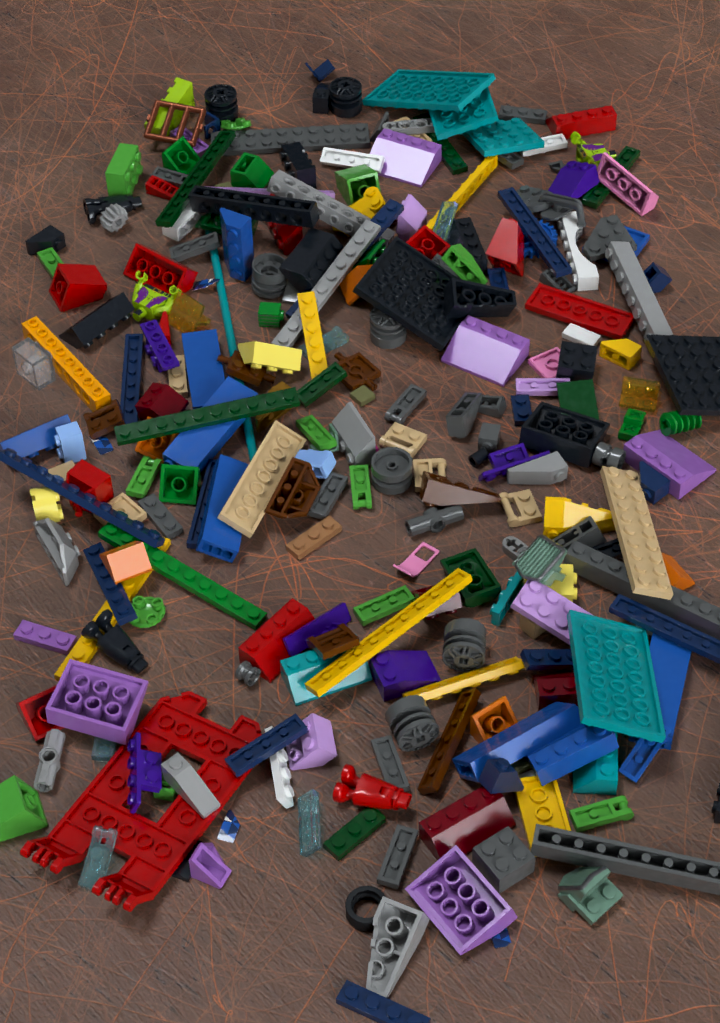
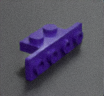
[140,319,180,373]
[478,443,550,482]
[283,603,351,656]
[127,732,162,814]

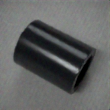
[468,448,489,467]

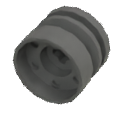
[251,253,287,299]
[369,307,407,349]
[442,618,487,672]
[385,695,439,752]

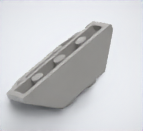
[33,518,80,586]

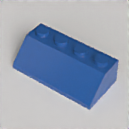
[220,207,254,282]
[0,414,71,464]
[525,724,619,786]

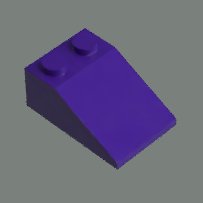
[548,161,600,199]
[369,650,441,702]

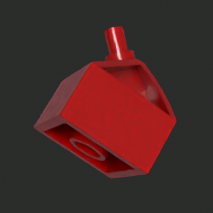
[66,459,114,517]

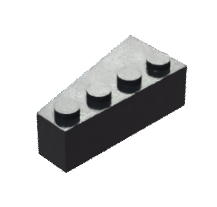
[279,142,317,189]

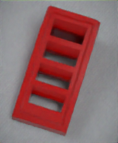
[145,175,179,200]
[159,311,172,346]

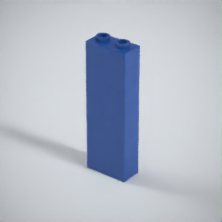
[181,329,225,409]
[162,376,258,473]
[196,454,249,563]
[628,633,692,750]
[452,701,582,782]

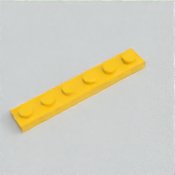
[297,291,328,380]
[402,656,525,700]

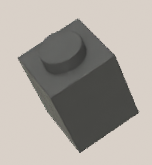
[478,422,501,453]

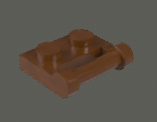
[83,399,125,440]
[306,623,360,660]

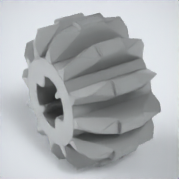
[99,203,128,233]

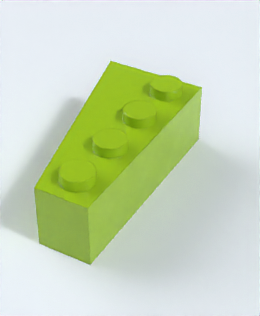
[144,77,195,136]

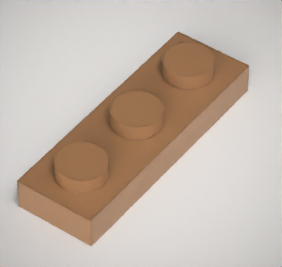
[286,516,342,561]

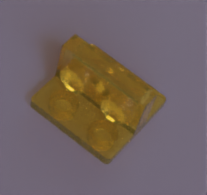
[168,291,211,333]
[619,376,660,412]

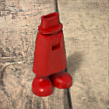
[333,764,412,810]

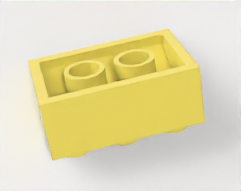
[238,341,302,375]

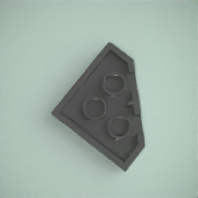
[583,215,637,262]

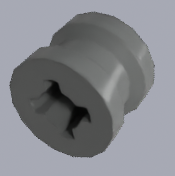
[235,661,261,687]

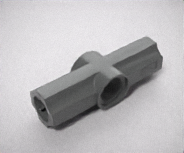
[405,505,464,537]

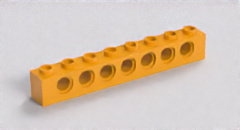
[21,316,111,412]

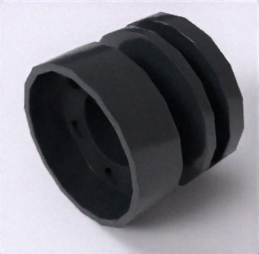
[329,77,362,118]
[204,84,239,126]

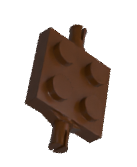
[217,350,276,387]
[334,352,381,391]

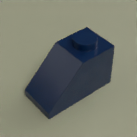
[643,262,672,294]
[638,461,671,505]
[478,758,524,794]

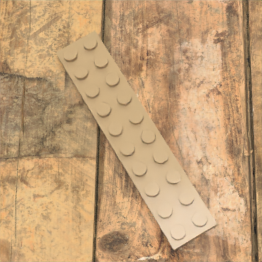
[600,466,673,600]

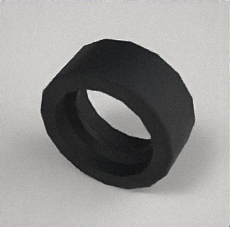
[345,886,386,932]

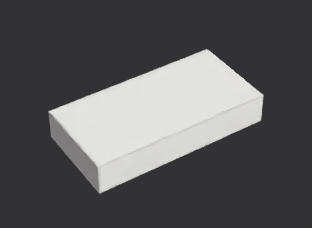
[562,323,601,346]

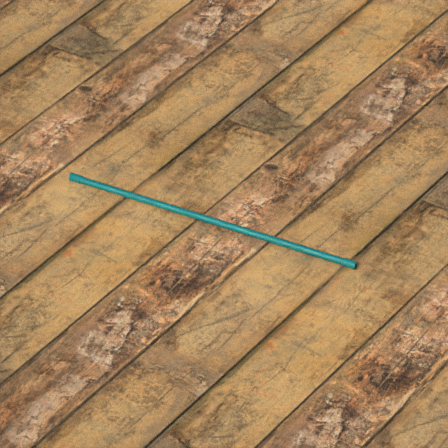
[205,230,257,461]

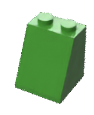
[334,164,381,206]
[0,775,48,842]

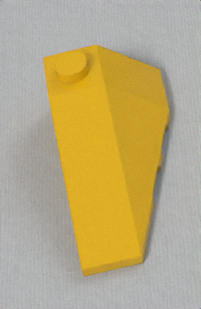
[543,496,615,540]

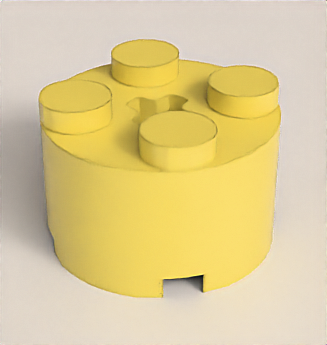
[30,486,64,523]

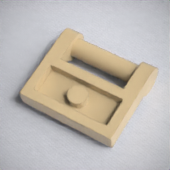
[379,422,427,458]
[413,458,447,492]
[499,489,542,527]

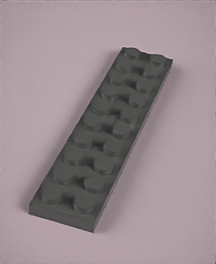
[211,123,370,156]

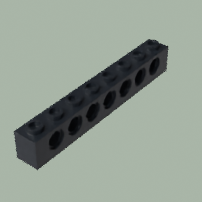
[188,185,320,228]

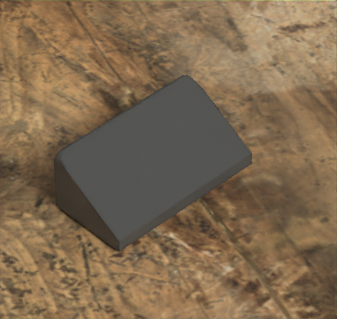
[370,111,389,142]

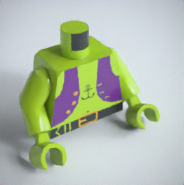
[570,131,616,168]
[132,270,182,322]

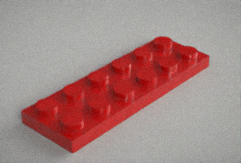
[525,283,635,340]

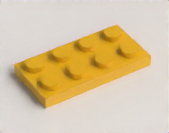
[514,776,571,857]

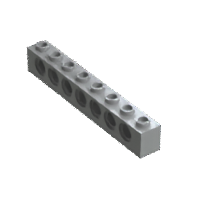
[266,169,396,247]

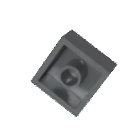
[472,826,536,894]

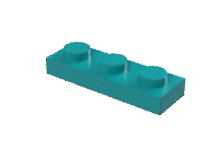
[490,572,524,626]

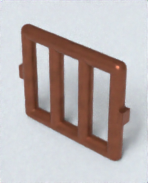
[144,100,207,147]

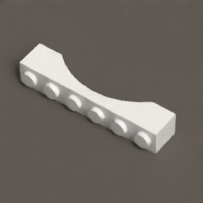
[557,211,599,291]

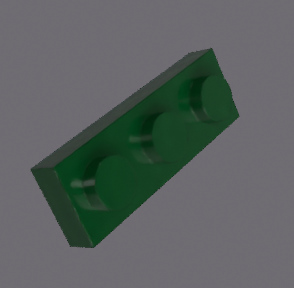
[297,362,348,408]
[323,807,386,861]

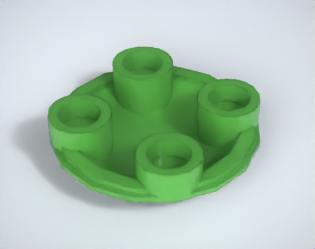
[220,118,252,131]
[129,595,166,628]

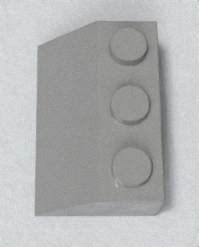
[332,402,376,466]

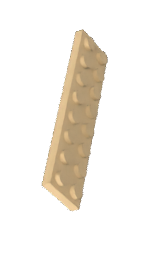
[217,420,307,538]

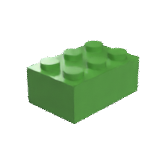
[105,143,143,196]

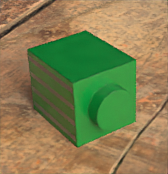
[258,302,285,328]

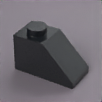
[25,225,66,255]

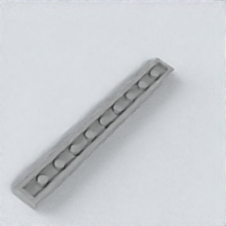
[271,219,381,348]

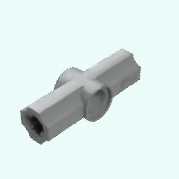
[33,729,66,793]

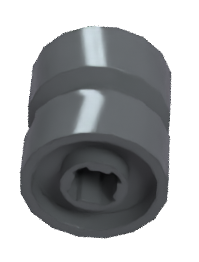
[592,442,626,469]

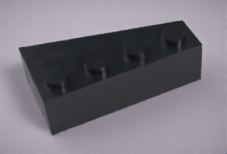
[443,278,517,318]

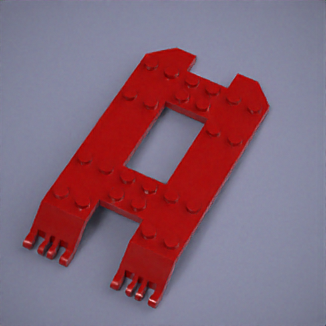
[20,691,262,912]

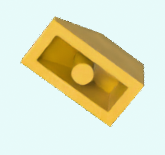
[599,339,642,370]

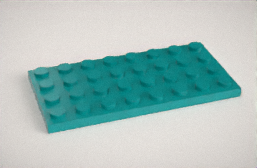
[362,69,496,112]
[567,610,666,743]

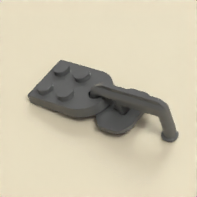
[516,185,587,228]

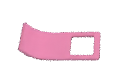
[393,542,439,578]

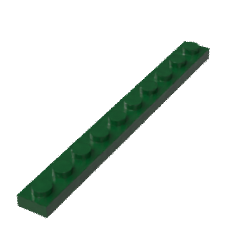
[155,130,236,228]
[114,387,300,446]

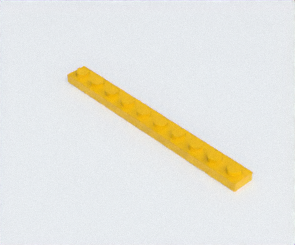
[426,155,498,234]
[54,537,171,681]
[304,568,473,697]

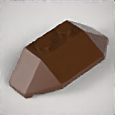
[264,457,320,519]

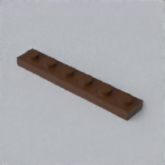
[417,688,481,795]

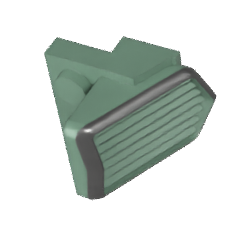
[512,535,567,587]
[557,866,623,926]

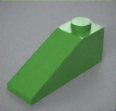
[441,244,488,285]

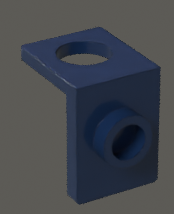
[305,59,335,82]
[204,111,221,140]

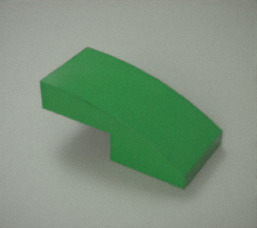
[618,408,646,441]

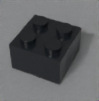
[556,341,598,381]

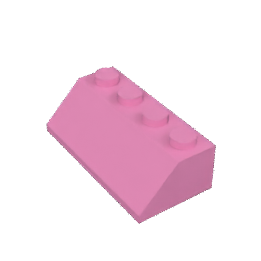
[597,152,659,216]

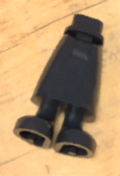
[83,195,142,225]
[81,609,149,674]

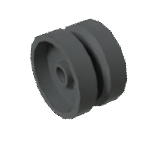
[371,447,412,495]

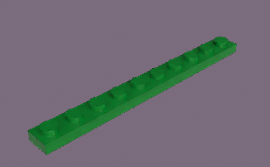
[98,522,267,631]

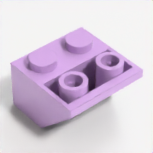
[396,194,427,242]
[286,713,337,770]

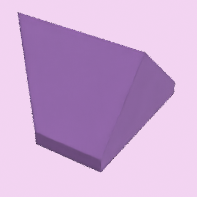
[188,842,232,889]

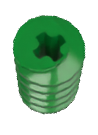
[659,410,702,436]

